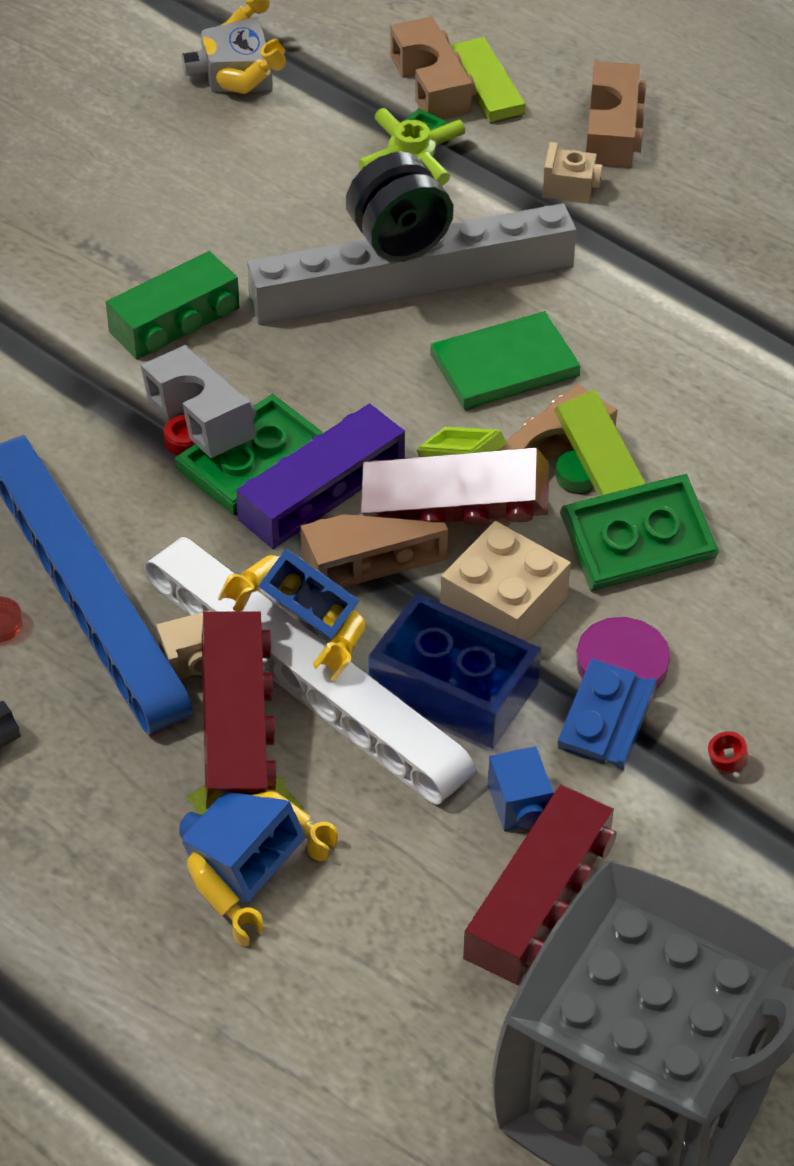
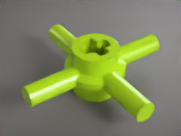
[358,108,465,186]

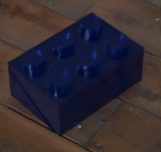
[368,592,541,749]

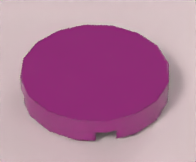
[576,617,670,689]

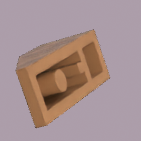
[301,514,448,588]

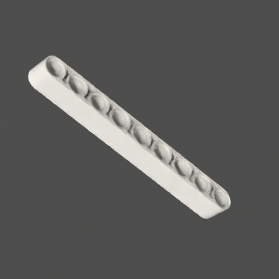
[145,537,476,805]

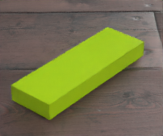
[449,37,526,122]
[554,389,646,496]

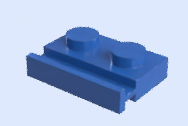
[558,658,657,770]

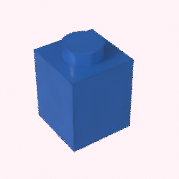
[488,746,554,831]

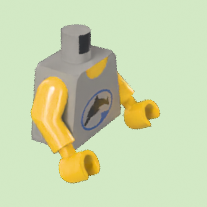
[182,0,286,94]

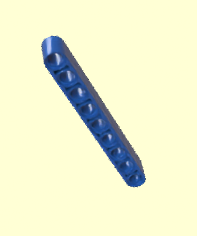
[0,435,193,735]

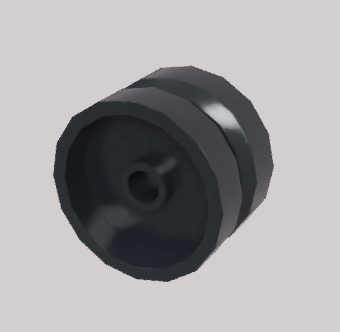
[346,152,454,262]

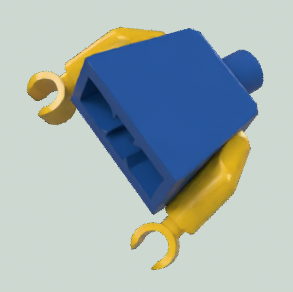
[218,548,366,681]
[179,791,338,947]

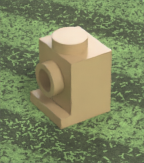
[542,142,603,203]
[156,610,211,681]

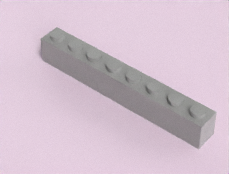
[247,203,577,325]

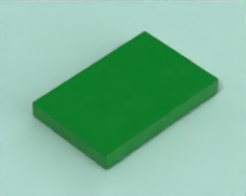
[430,311,581,409]
[175,393,324,515]
[560,473,719,591]

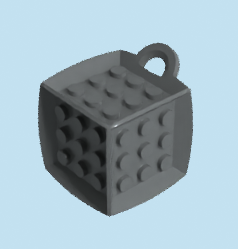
[492,861,794,1166]

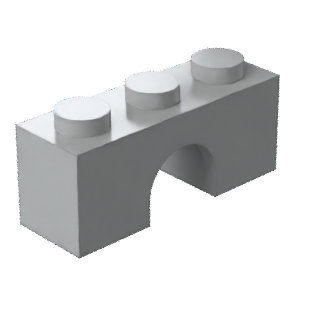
[141,345,256,458]

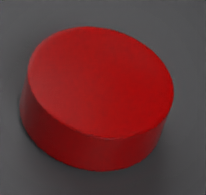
[164,415,195,455]

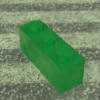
[105,250,240,360]

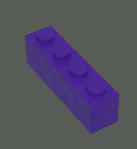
[236,403,405,549]

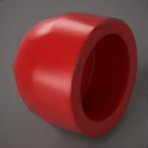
[708,731,749,774]

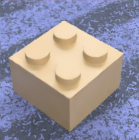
[440,521,571,655]

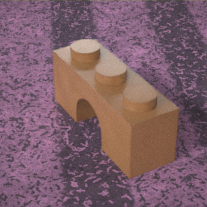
[390,16,476,120]
[586,61,646,168]

